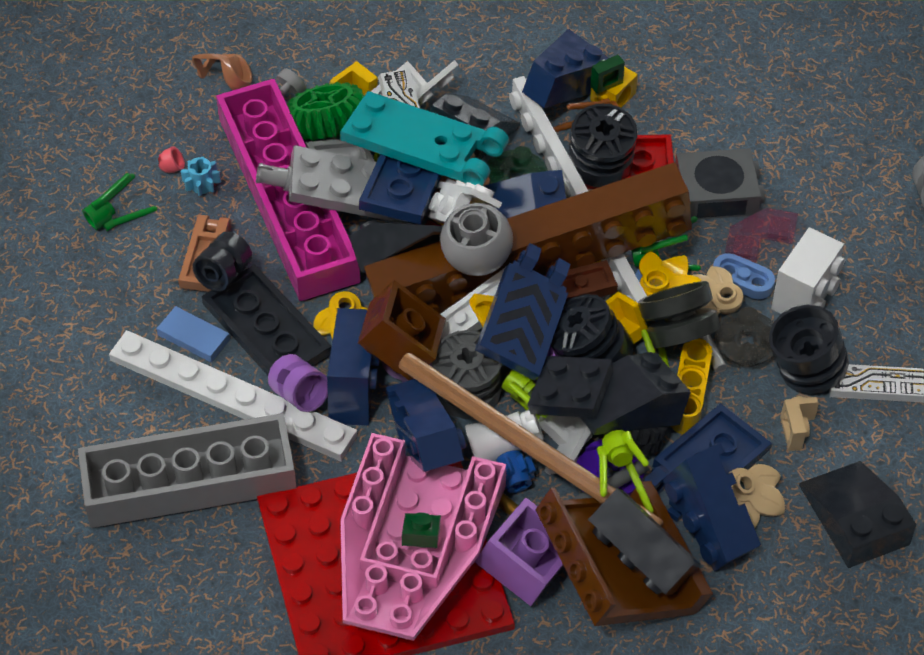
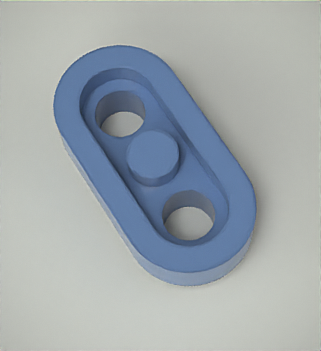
[713,253,775,299]

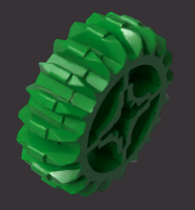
[287,82,365,141]

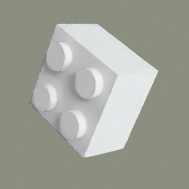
[771,227,845,314]

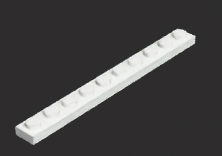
[509,76,648,322]

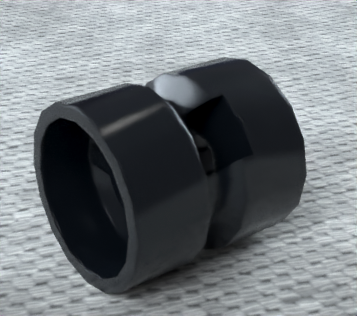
[192,232,252,291]

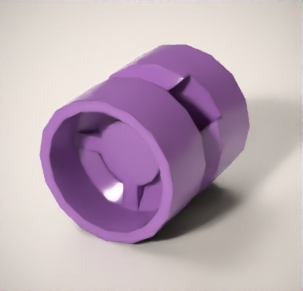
[268,354,328,412]

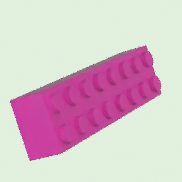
[216,79,360,302]

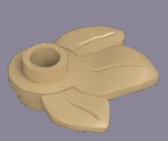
[693,266,744,314]
[728,464,785,528]

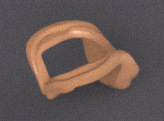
[192,53,252,90]

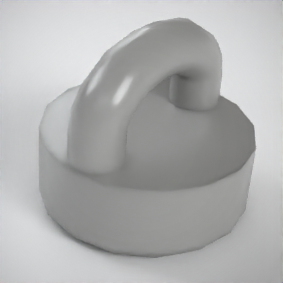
[276,68,306,98]

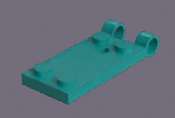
[340,91,509,186]

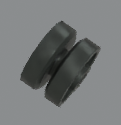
[638,281,721,348]

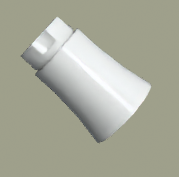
[465,410,544,462]

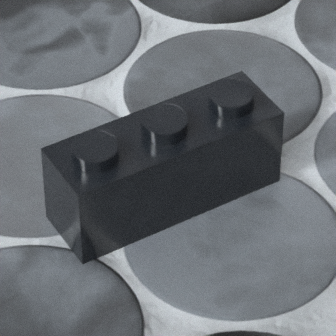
[588,488,701,596]

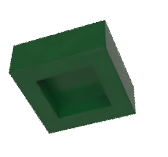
[591,54,625,94]
[402,512,441,548]

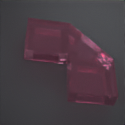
[725,208,798,263]

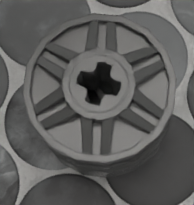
[432,330,502,419]

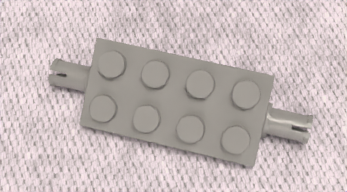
[256,145,431,224]

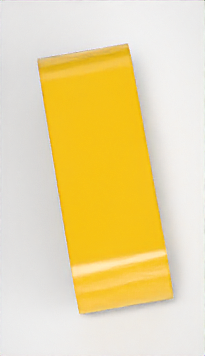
[671,338,712,435]

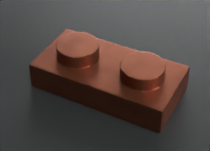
[545,260,618,302]

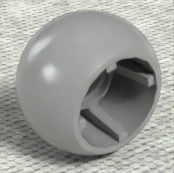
[440,203,513,276]

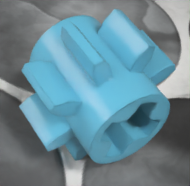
[181,157,221,196]

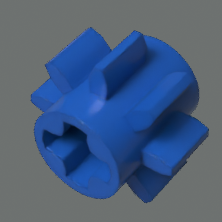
[496,450,537,493]

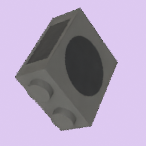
[675,148,765,220]

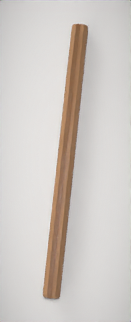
[399,353,663,526]

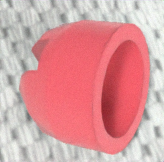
[158,146,185,174]

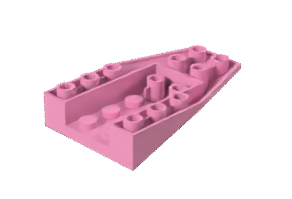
[341,433,506,641]

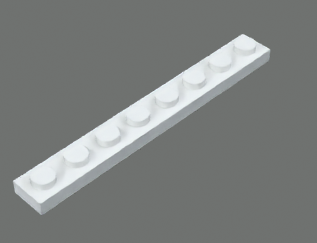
[109,330,357,461]

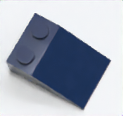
[484,170,566,218]

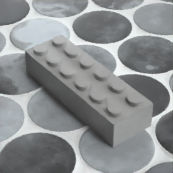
[78,413,297,528]

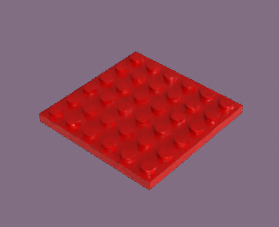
[257,461,515,655]

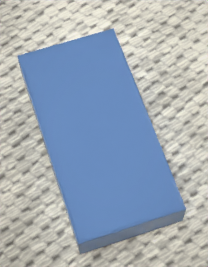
[156,306,230,363]

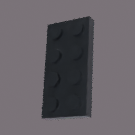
[201,264,331,376]

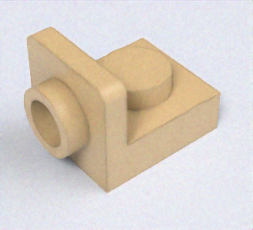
[780,396,819,451]

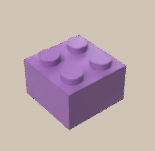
[475,498,564,606]

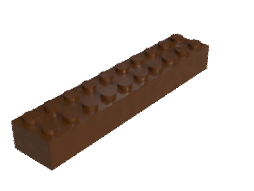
[364,162,692,314]

